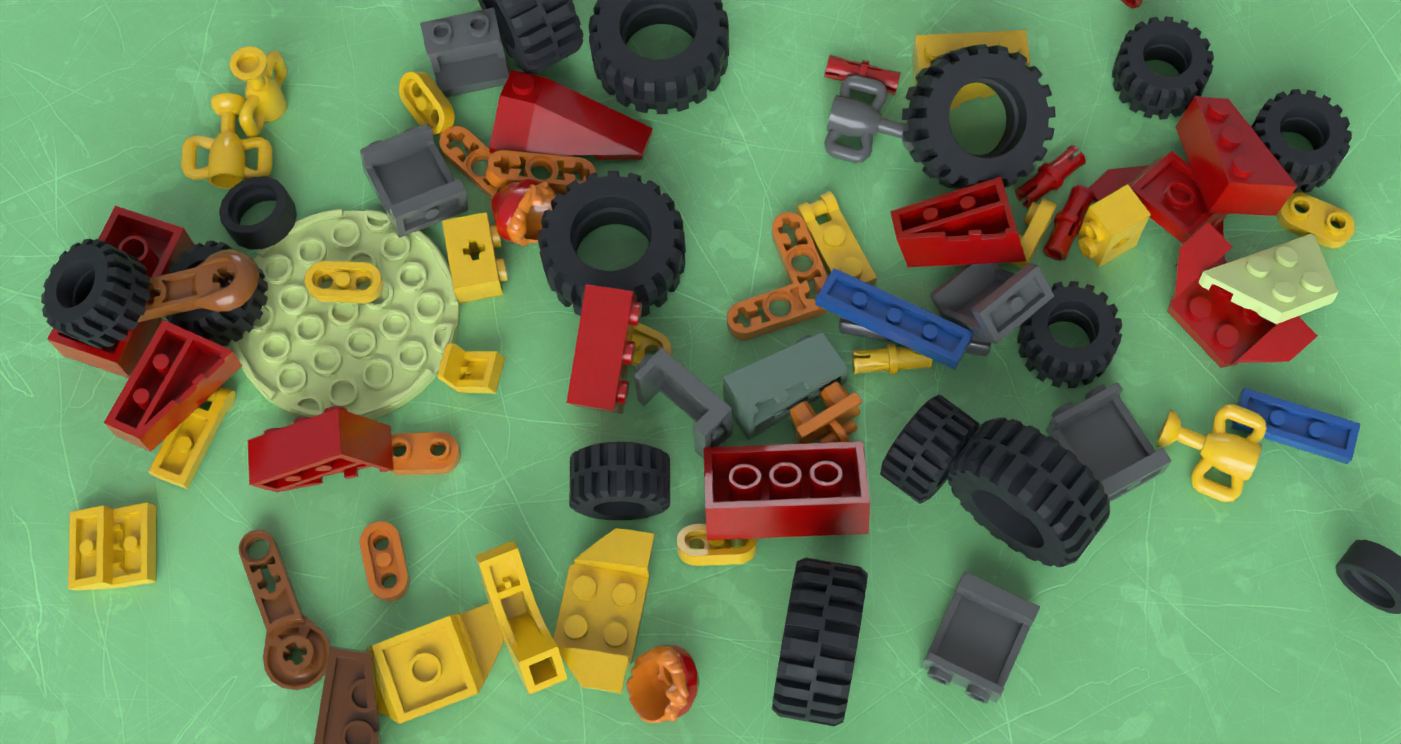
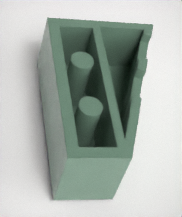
[723,332,848,441]

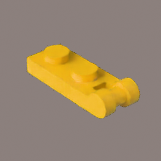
[796,191,877,285]
[148,387,236,490]

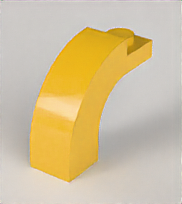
[475,540,568,695]

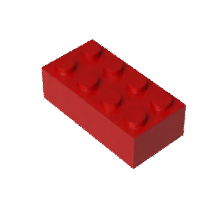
[47,206,195,378]
[703,441,870,540]

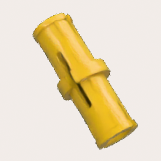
[852,344,932,375]

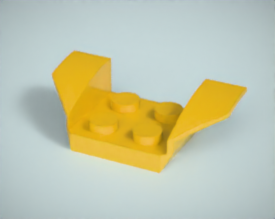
[553,528,655,694]
[365,603,504,724]

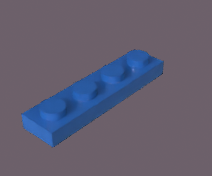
[815,268,974,370]

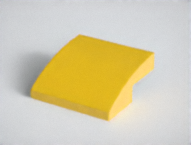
[68,502,156,590]

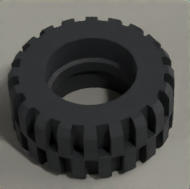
[478,0,584,74]
[589,0,729,114]
[902,44,1056,189]
[538,171,686,318]
[948,418,1110,567]
[772,557,868,726]

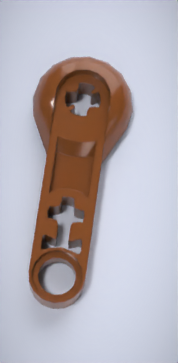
[137,249,259,322]
[238,530,330,690]

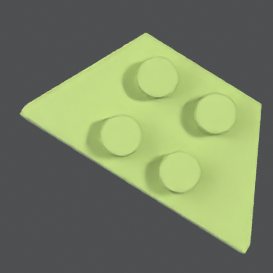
[1198,234,1339,324]

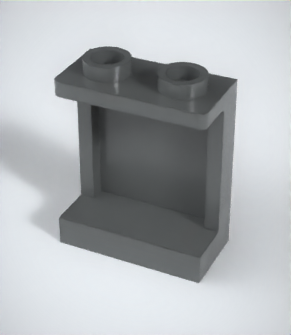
[420,8,509,98]
[360,124,468,238]
[930,263,1054,344]
[634,348,733,459]
[1046,383,1172,502]
[921,571,1040,703]

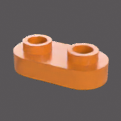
[390,432,461,475]
[360,521,410,602]

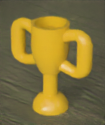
[229,46,288,137]
[181,93,273,189]
[1156,404,1267,502]

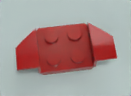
[1089,151,1227,267]
[1167,222,1318,368]

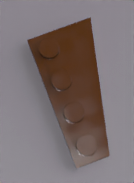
[314,646,381,744]

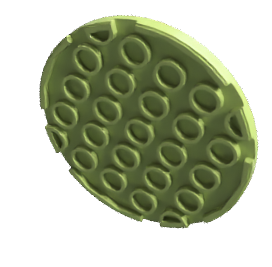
[232,209,460,419]

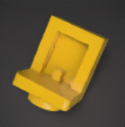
[438,343,505,393]

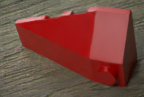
[489,70,653,160]

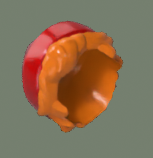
[490,179,556,246]
[626,645,700,723]

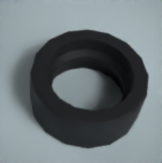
[219,176,297,250]
[1335,540,1401,614]

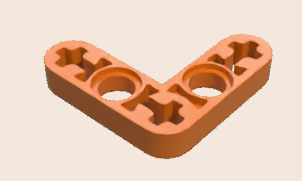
[727,212,828,340]

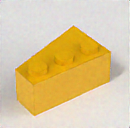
[912,30,1030,110]

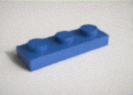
[1231,388,1361,464]

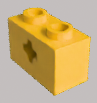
[1077,184,1151,268]
[442,212,508,304]

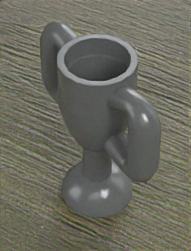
[824,75,914,163]

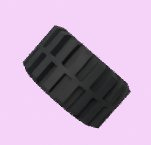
[1112,16,1214,120]
[1251,89,1352,193]
[41,239,151,348]
[166,241,268,346]
[1017,281,1122,388]
[880,395,980,504]
[569,442,670,520]

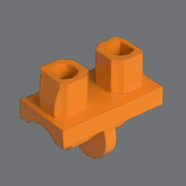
[789,382,862,444]

